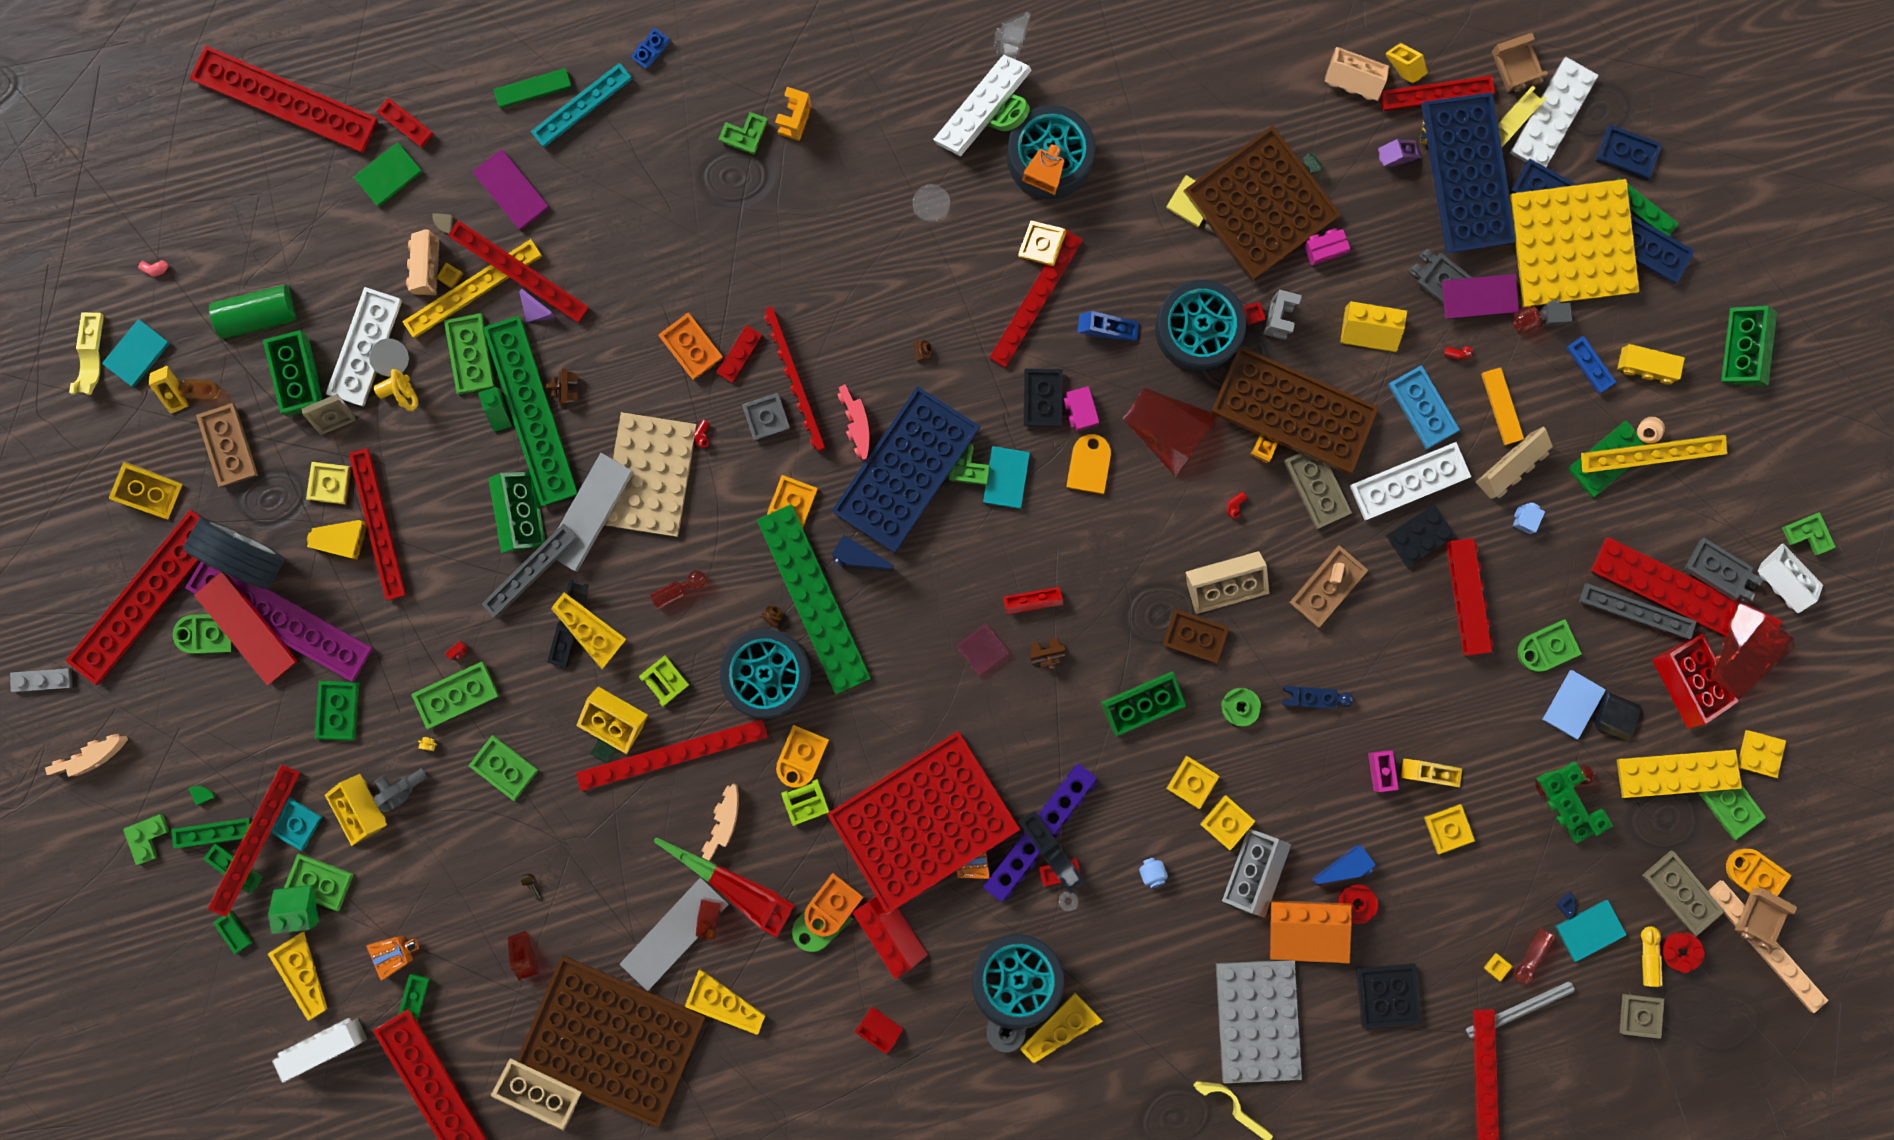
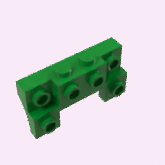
[1536,762,1613,844]

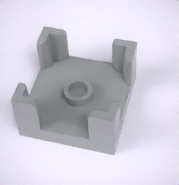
[1263,290,1302,340]

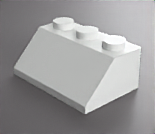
[1758,543,1823,613]

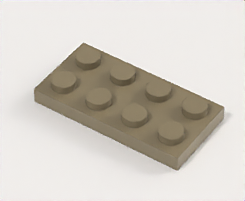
[1284,453,1352,530]
[1642,851,1725,936]

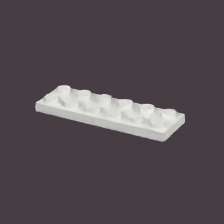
[933,55,1032,156]
[1510,57,1598,167]
[326,287,402,407]
[1350,442,1471,520]

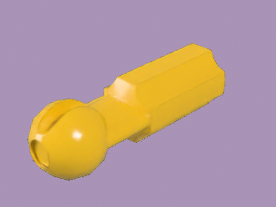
[1641,927,1662,987]

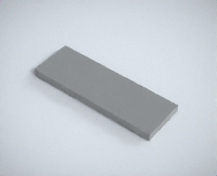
[557,453,634,572]
[620,877,729,991]

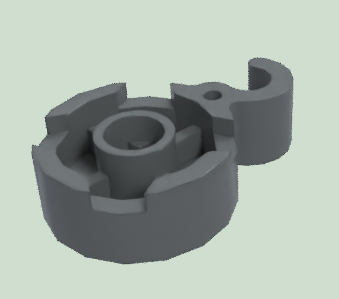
[986,1006,1035,1053]

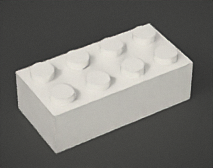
[273,1018,367,1082]

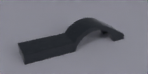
[547,579,589,668]
[1019,810,1086,895]

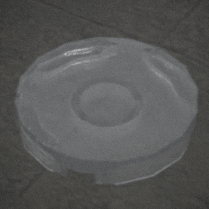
[913,184,950,223]

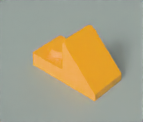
[1250,435,1278,463]

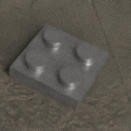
[742,393,790,441]

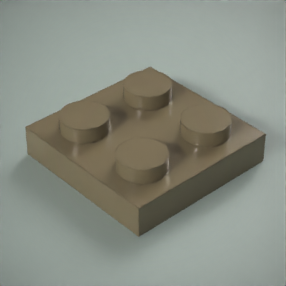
[301,394,356,435]
[1619,994,1664,1039]

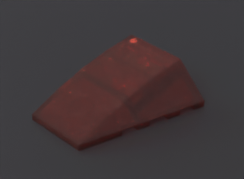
[1123,388,1217,477]
[1710,603,1795,699]

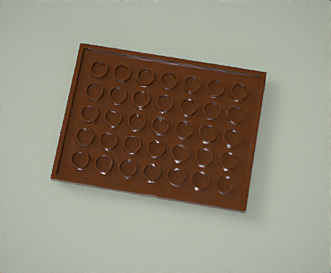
[516,955,706,1128]

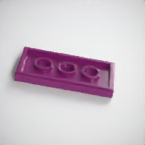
[472,149,549,231]
[1442,274,1519,319]

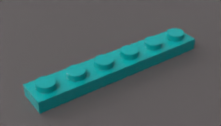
[531,63,632,148]

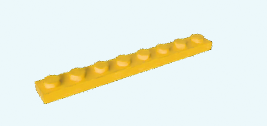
[402,239,542,339]
[1581,435,1727,473]

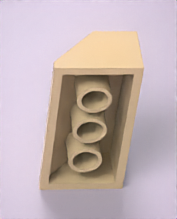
[1476,426,1553,499]
[1186,551,1269,614]
[491,1059,582,1131]

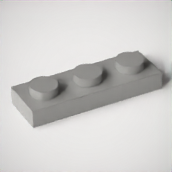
[10,668,73,692]

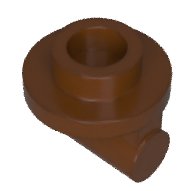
[913,340,933,361]
[760,606,783,628]

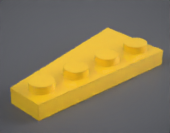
[551,592,626,669]
[268,932,328,1021]
[685,969,765,1035]
[1020,992,1103,1063]

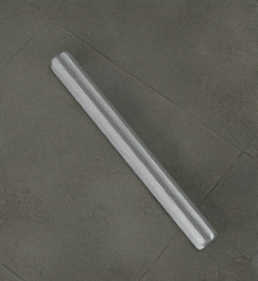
[1466,982,1575,1039]

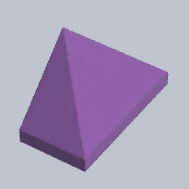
[520,289,555,322]

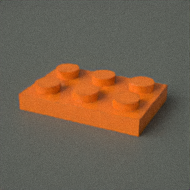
[658,312,723,381]

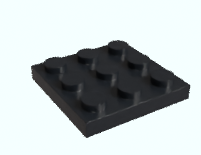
[1356,963,1421,1028]

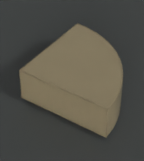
[432,213,453,234]

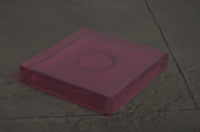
[956,623,1009,676]

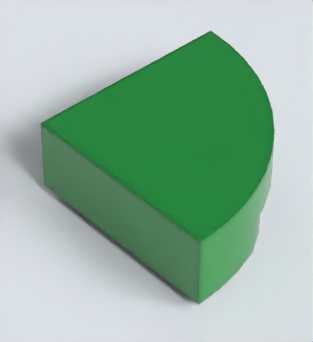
[188,786,216,806]

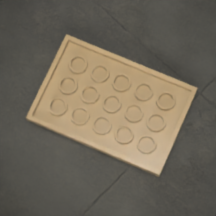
[604,412,697,537]

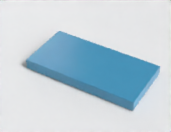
[1388,365,1460,449]

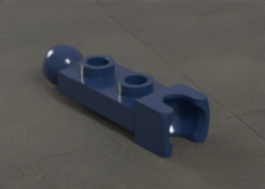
[1282,686,1354,709]

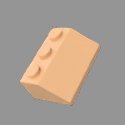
[1325,47,1389,101]
[406,229,439,295]

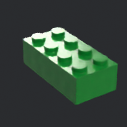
[263,330,323,417]

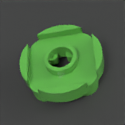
[1221,688,1261,726]

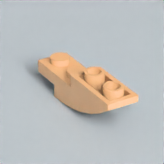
[45,734,128,777]
[702,783,739,861]

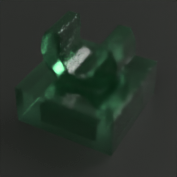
[1302,153,1324,175]

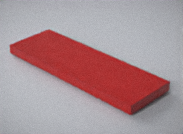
[194,572,298,686]

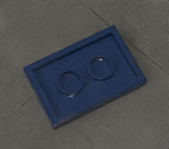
[1595,124,1662,180]

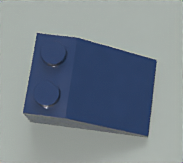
[831,535,894,571]

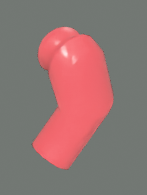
[138,260,169,277]

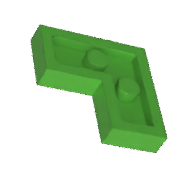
[719,112,768,155]
[949,444,990,485]
[1782,512,1835,555]
[123,814,169,865]

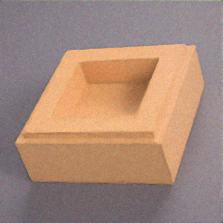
[1329,562,1345,584]

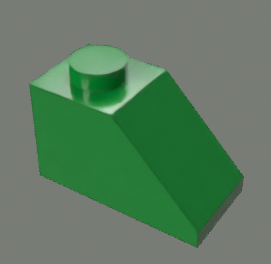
[478,387,513,432]

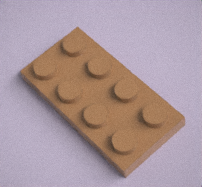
[196,403,258,488]
[1289,545,1368,628]

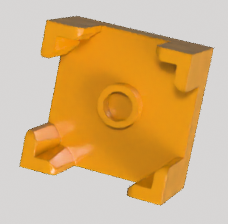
[775,87,811,141]

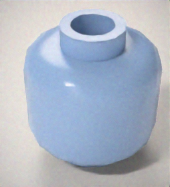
[1139,858,1168,888]

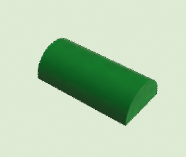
[209,284,297,340]
[1101,671,1186,737]

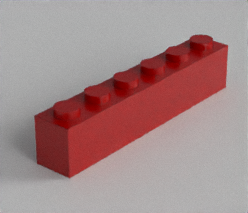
[1446,538,1493,656]

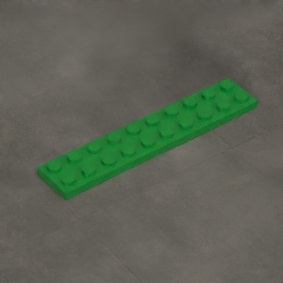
[483,316,578,507]
[757,504,871,695]

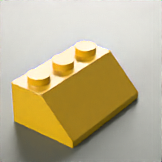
[1340,302,1407,352]
[576,687,648,754]
[325,774,387,846]

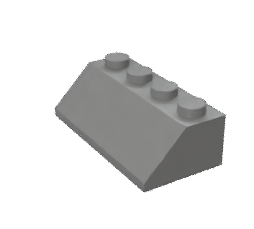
[1222,828,1291,918]

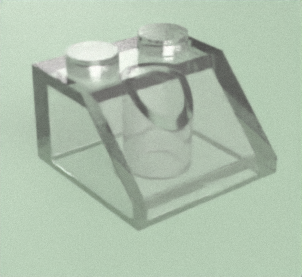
[994,12,1031,60]

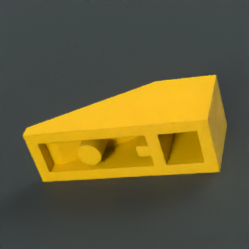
[1401,759,1462,788]

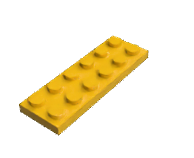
[1617,750,1742,798]

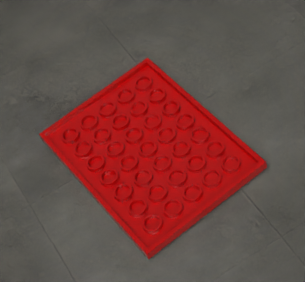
[827,731,1020,914]

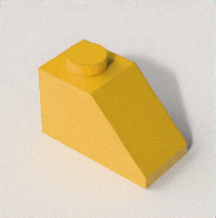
[1386,43,1428,83]
[149,366,188,414]

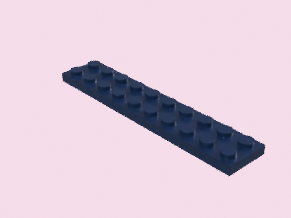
[1510,159,1695,285]

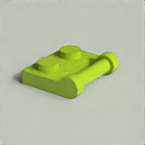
[639,655,690,707]
[781,779,830,826]

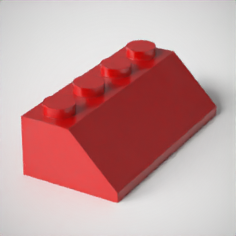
[852,896,928,979]

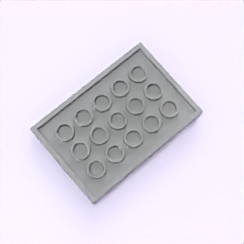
[1216,960,1302,1083]

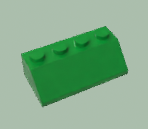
[1721,306,1777,386]
[488,472,545,553]

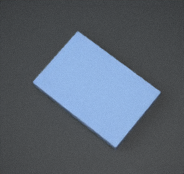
[1542,670,1605,740]

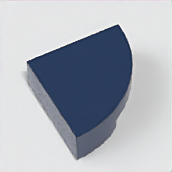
[1555,892,1576,920]

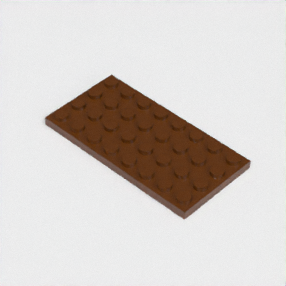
[1210,346,1379,475]

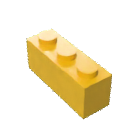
[1617,344,1685,384]

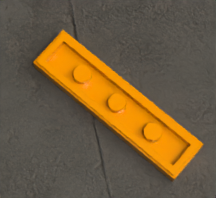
[1481,367,1524,445]

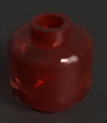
[1512,306,1542,334]

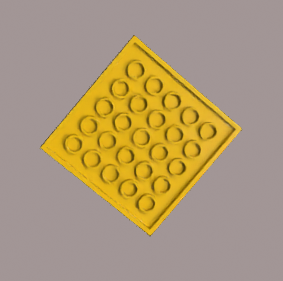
[1510,179,1639,307]

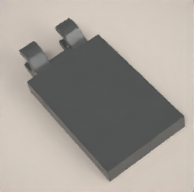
[1408,249,1472,305]
[1684,537,1763,604]

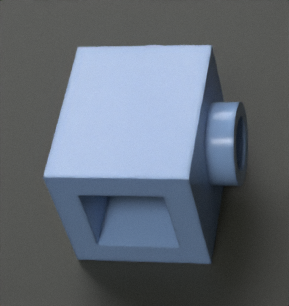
[1513,503,1545,534]

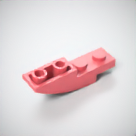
[837,385,870,462]

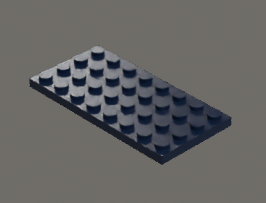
[1421,92,1516,254]
[832,386,981,553]

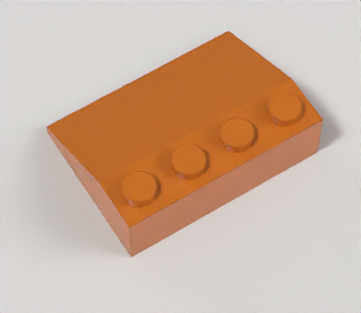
[1270,900,1351,963]

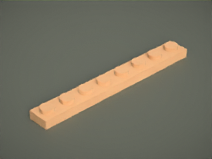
[1708,880,1828,1013]

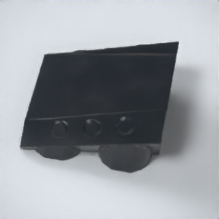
[1594,692,1641,742]

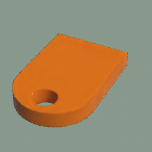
[804,873,864,936]

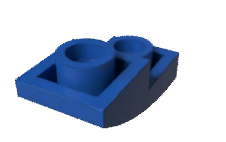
[631,28,671,69]

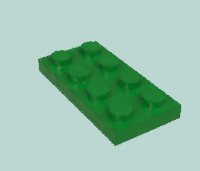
[1567,420,1647,498]

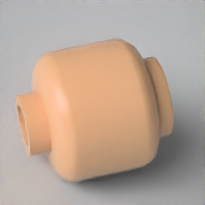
[1637,417,1665,444]

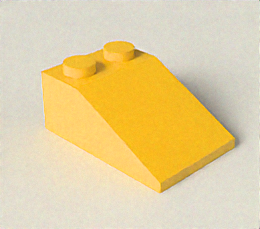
[109,461,182,519]

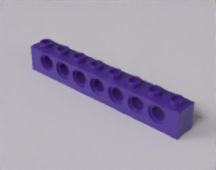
[983,763,1097,902]

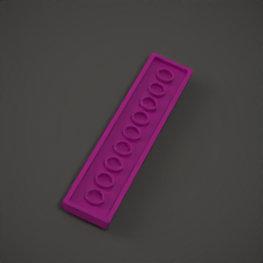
[185,562,373,682]

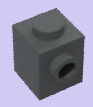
[1539,300,1572,327]

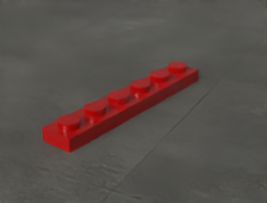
[1380,75,1495,111]

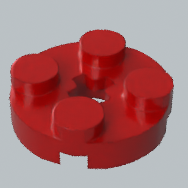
[1338,884,1378,924]
[1662,932,1705,973]

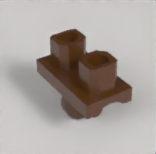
[546,368,578,406]
[1030,638,1066,671]

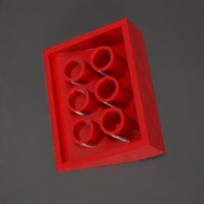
[1652,633,1739,729]

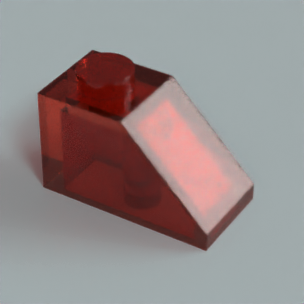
[696,897,723,940]
[508,931,538,981]

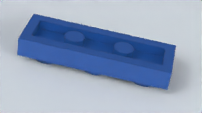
[1566,336,1616,394]

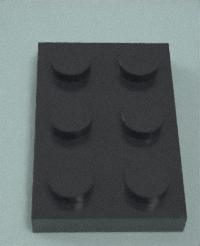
[1023,369,1063,427]
[1386,504,1456,567]

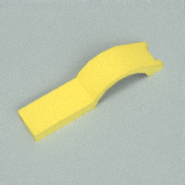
[1498,86,1546,147]
[69,313,104,395]
[1193,1081,1273,1140]

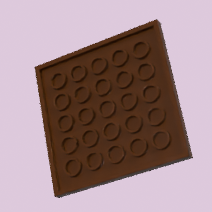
[1183,125,1341,281]

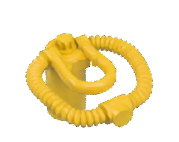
[374,369,418,411]

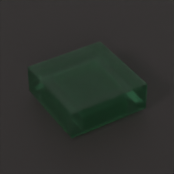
[590,739,616,763]

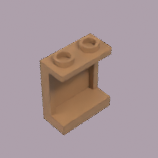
[1492,33,1548,92]
[1735,888,1797,951]

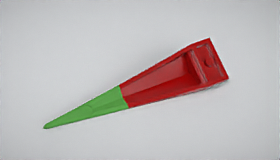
[654,838,794,938]

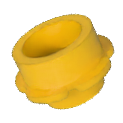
[418,737,437,751]

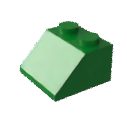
[268,885,319,934]

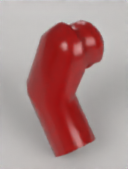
[1444,346,1473,359]
[694,420,710,448]
[1227,491,1248,519]

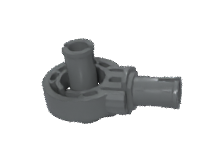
[373,768,427,812]

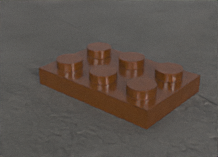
[1162,609,1229,664]

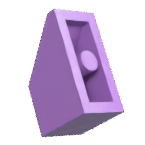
[1378,139,1421,167]

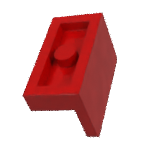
[854,1007,903,1054]

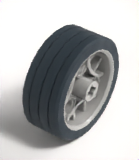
[183,518,284,589]

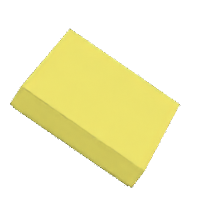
[1166,175,1203,227]
[306,462,352,505]

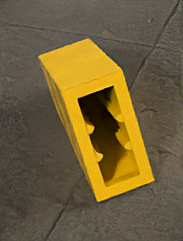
[307,520,367,560]

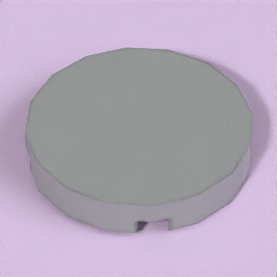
[369,338,409,377]

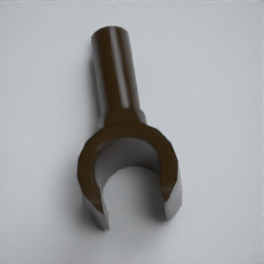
[521,874,541,900]

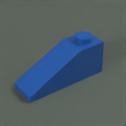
[1077,311,1139,341]
[1311,845,1376,884]

